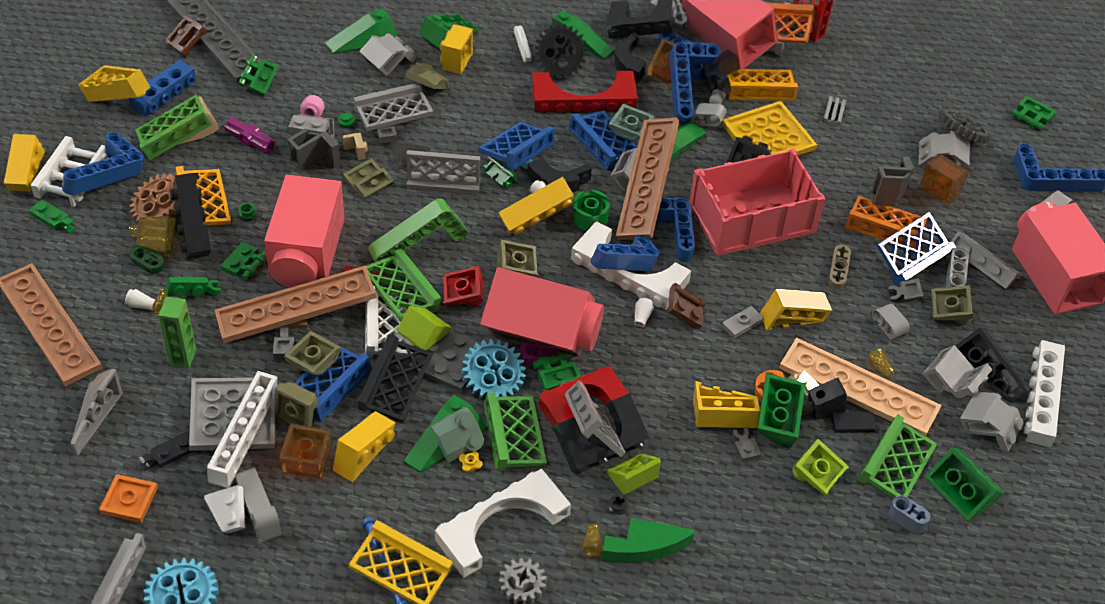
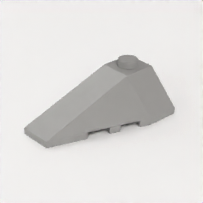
[71,369,123,455]

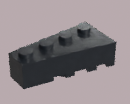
[169,172,211,259]

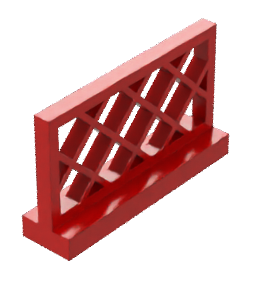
[790,0,834,42]

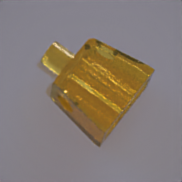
[129,216,176,253]

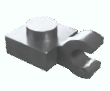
[273,325,295,358]

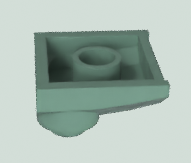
[608,104,654,141]
[430,407,484,463]

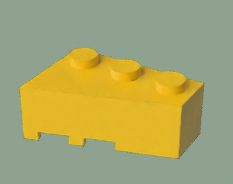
[693,381,760,428]
[333,411,395,482]

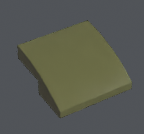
[342,158,394,199]

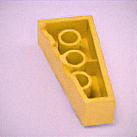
[78,65,150,102]
[498,177,574,235]

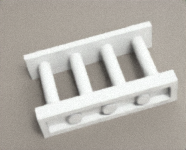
[31,136,108,207]

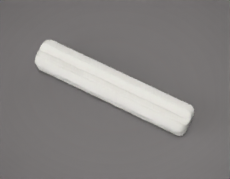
[514,26,532,62]

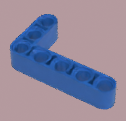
[669,42,721,124]
[62,132,144,195]
[1014,144,1105,192]

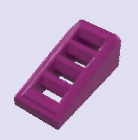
[518,341,560,366]

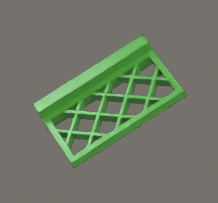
[135,95,212,160]
[366,248,441,321]
[484,392,547,472]
[857,414,937,498]

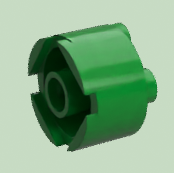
[572,190,610,231]

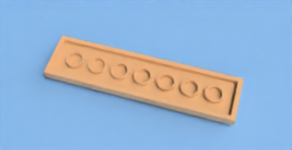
[779,338,941,436]

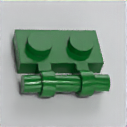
[238,55,279,96]
[1011,96,1056,131]
[221,241,267,281]
[532,352,581,391]

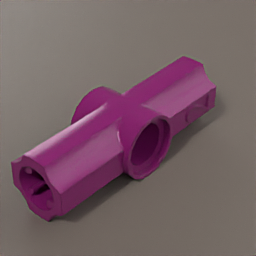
[224,118,276,153]

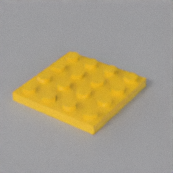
[722,101,817,156]

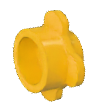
[459,451,482,472]

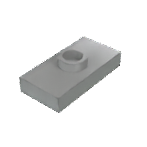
[722,306,764,338]

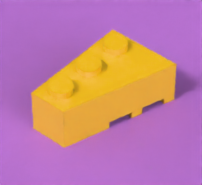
[4,134,45,192]
[760,289,832,330]

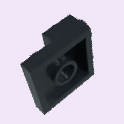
[727,135,772,163]

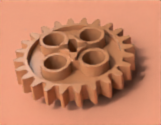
[129,173,175,228]

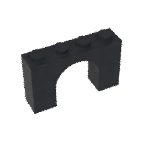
[606,0,678,39]
[552,393,649,473]

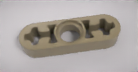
[828,245,851,289]

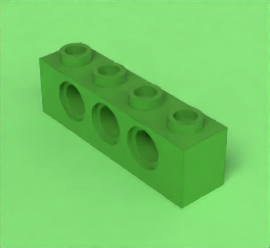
[158,297,197,368]

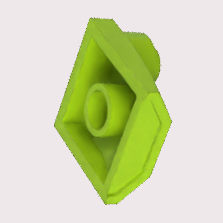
[793,439,849,495]

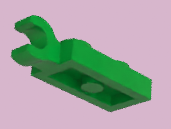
[28,199,75,233]
[165,277,221,296]

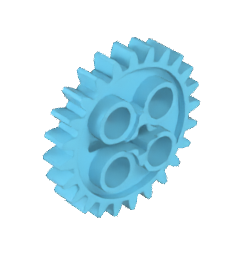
[461,339,526,399]
[144,558,219,604]

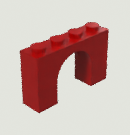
[538,366,634,426]

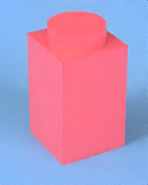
[682,0,778,69]
[264,175,345,288]
[1012,202,1105,314]
[480,267,604,355]

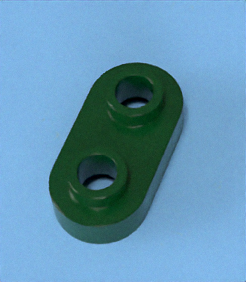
[130,246,165,273]

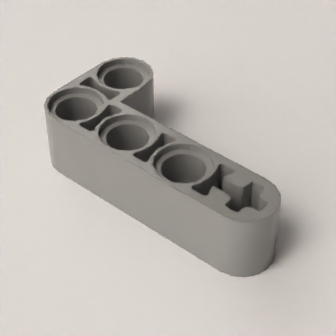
[234,467,281,543]

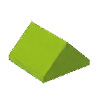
[397,306,452,350]
[606,453,661,495]

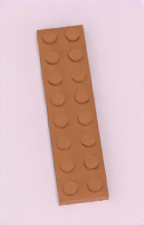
[616,117,679,240]
[0,263,102,387]
[215,266,377,343]

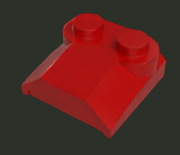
[443,266,484,306]

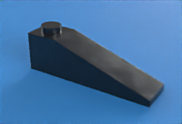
[955,328,1028,402]

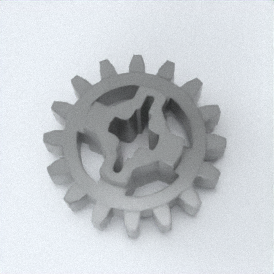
[499,558,547,604]

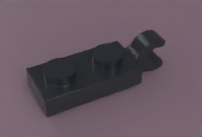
[139,431,195,471]

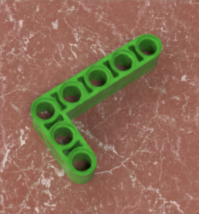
[368,199,468,262]

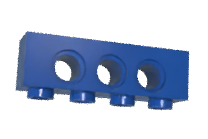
[129,60,196,117]

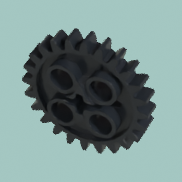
[534,24,588,79]

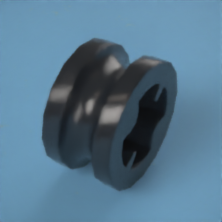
[609,494,628,515]

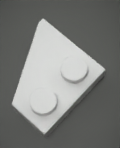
[204,485,245,533]

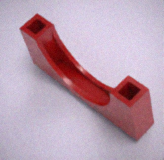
[532,71,637,113]

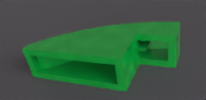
[601,518,695,563]

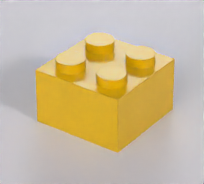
[440,24,473,75]

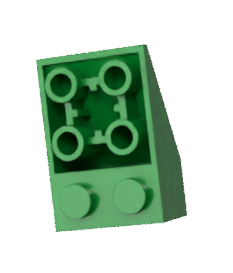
[419,13,479,48]

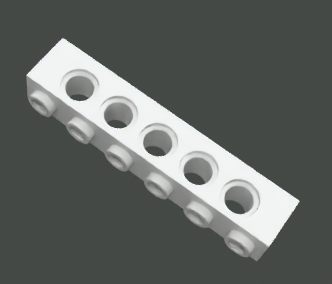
[1024,340,1065,448]
[207,371,277,488]

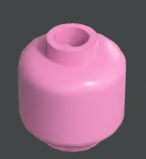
[300,95,325,117]

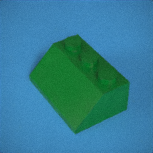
[757,373,806,447]
[925,447,1004,521]

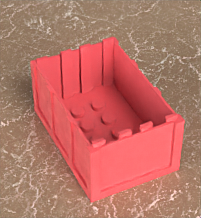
[689,148,825,256]

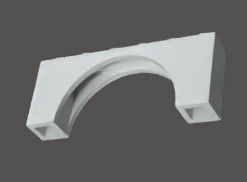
[571,221,691,310]
[435,469,571,578]

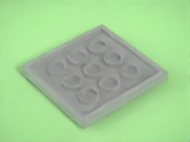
[189,378,275,450]

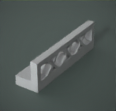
[950,232,1023,289]
[91,533,146,604]

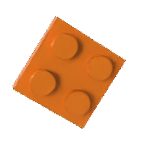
[99,474,158,523]

